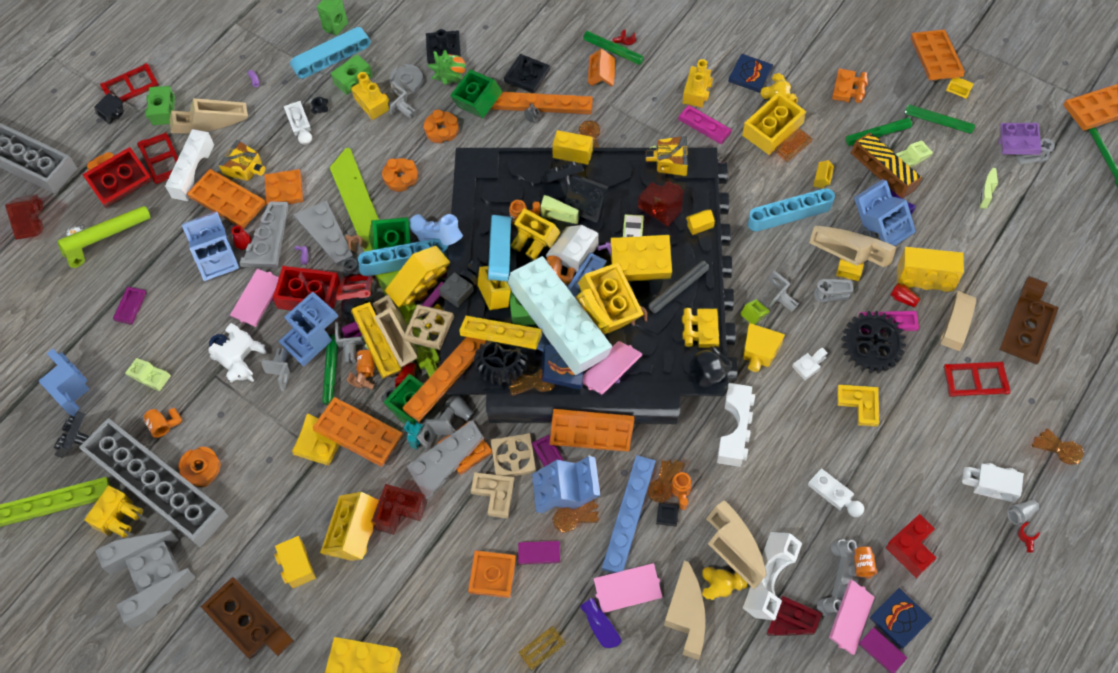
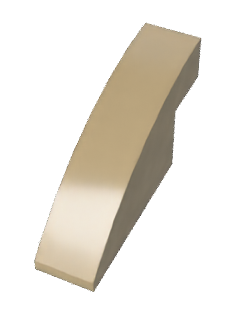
[169,98,248,133]
[809,226,897,267]
[940,291,976,351]
[373,295,419,367]
[706,500,767,589]
[664,561,705,660]

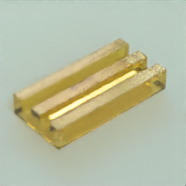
[518,626,566,671]

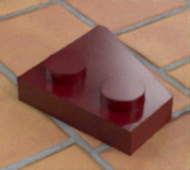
[766,596,822,636]

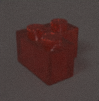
[638,181,684,226]
[5,194,43,240]
[371,484,427,535]

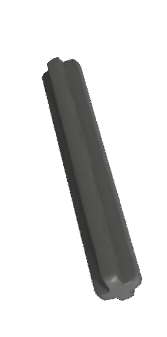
[648,261,709,313]

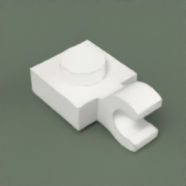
[792,348,828,381]

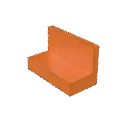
[588,49,615,87]

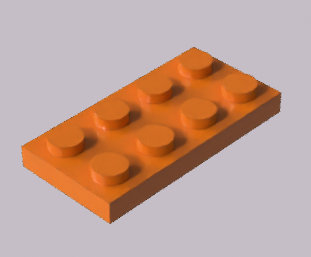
[910,29,965,80]
[1063,84,1118,131]
[187,169,266,229]
[313,397,403,467]
[550,409,634,452]

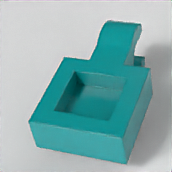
[403,421,425,450]

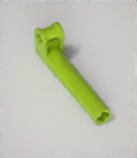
[57,206,151,268]

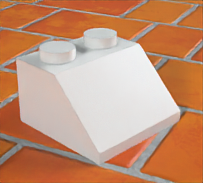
[546,225,598,272]

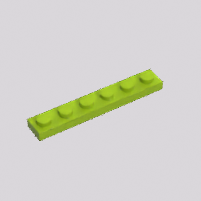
[0,477,110,527]

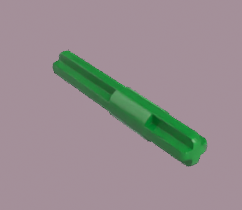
[583,31,644,65]
[905,104,975,134]
[845,118,912,146]
[322,334,338,405]

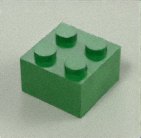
[450,69,503,119]

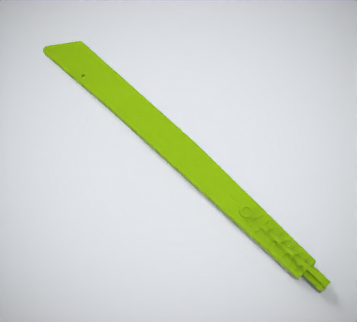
[330,148,440,378]

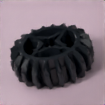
[474,340,528,386]

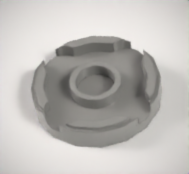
[389,64,424,95]

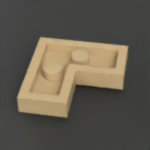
[471,472,515,518]

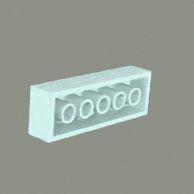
[508,256,612,376]

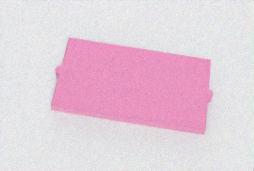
[230,269,279,327]
[583,341,642,395]
[593,563,663,613]
[829,580,875,655]

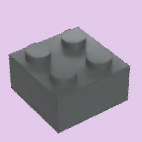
[439,272,474,307]

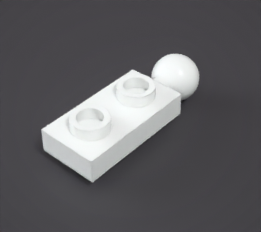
[284,101,312,145]
[808,468,864,517]

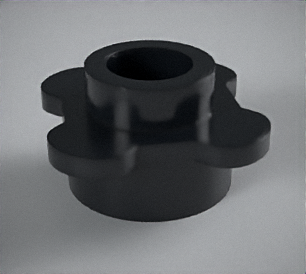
[311,97,328,114]

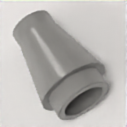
[445,395,475,422]
[1007,499,1039,525]

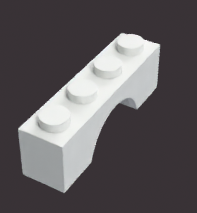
[165,129,214,201]
[717,383,755,467]
[743,532,802,620]

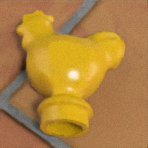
[760,73,798,103]
[702,567,747,600]

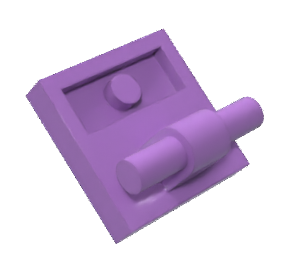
[998,123,1041,155]

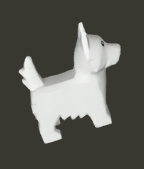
[209,323,266,383]

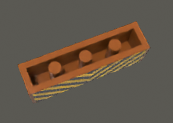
[850,133,922,198]

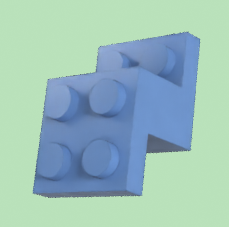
[854,179,916,246]
[182,211,239,281]
[278,292,338,367]
[39,349,90,416]
[532,456,600,513]

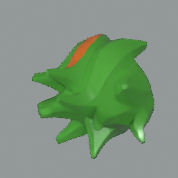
[427,50,466,85]

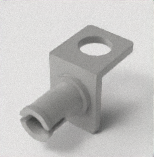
[389,81,416,119]
[768,271,799,313]
[335,321,364,364]
[261,348,290,391]
[417,407,456,449]

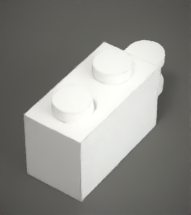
[962,463,1024,503]

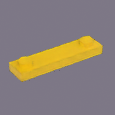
[351,302,401,379]
[459,316,542,349]

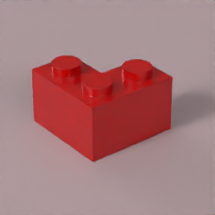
[886,514,937,579]

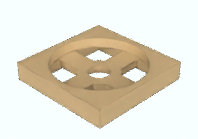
[403,304,454,350]
[491,433,536,477]

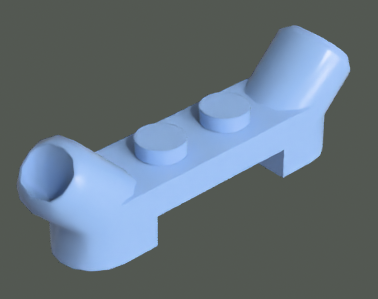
[409,214,463,245]

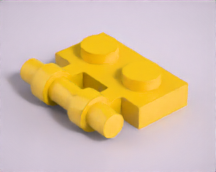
[682,308,719,348]

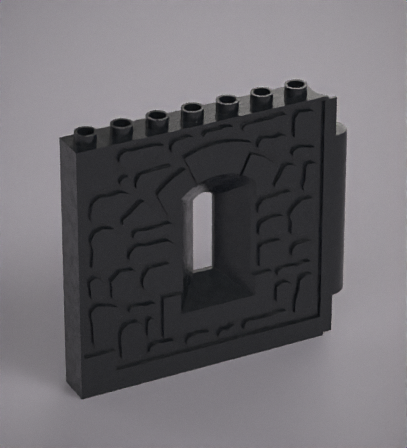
[440,148,737,425]

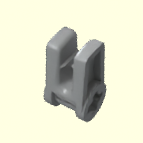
[1015,138,1055,165]
[814,279,853,303]

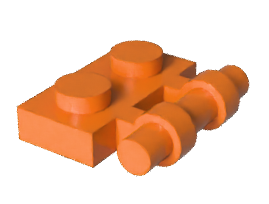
[832,68,868,103]

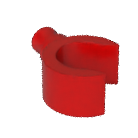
[612,29,636,45]
[1017,522,1040,553]

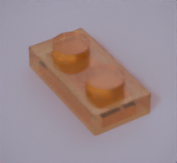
[775,128,813,163]

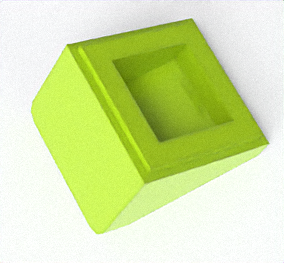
[741,299,770,325]

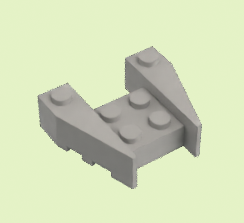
[95,530,195,629]

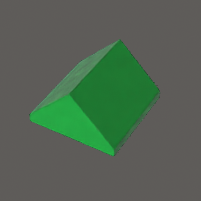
[368,217,410,250]
[383,374,424,425]

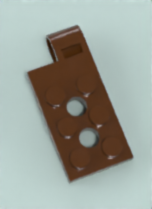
[999,276,1059,365]
[200,577,294,660]

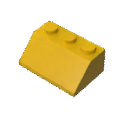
[578,263,644,335]
[320,492,381,561]

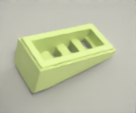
[541,195,579,224]

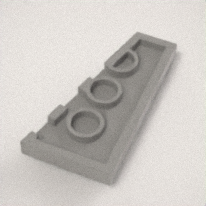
[293,201,354,266]
[239,202,289,268]
[407,420,484,500]

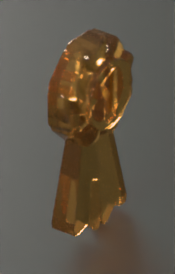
[579,120,600,148]
[509,369,556,396]
[1032,428,1084,465]
[647,459,685,503]
[552,499,599,533]

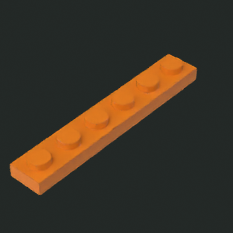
[491,92,593,114]
[403,337,486,422]

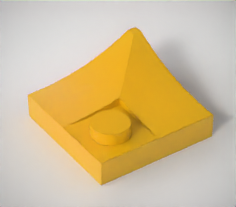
[575,289,613,330]
[292,413,340,466]

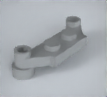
[817,539,859,616]

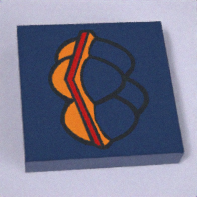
[728,54,773,93]
[542,344,583,389]
[870,588,932,650]

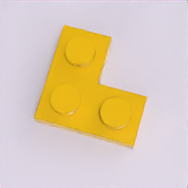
[837,385,879,427]

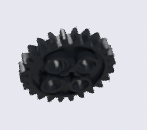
[841,311,906,374]

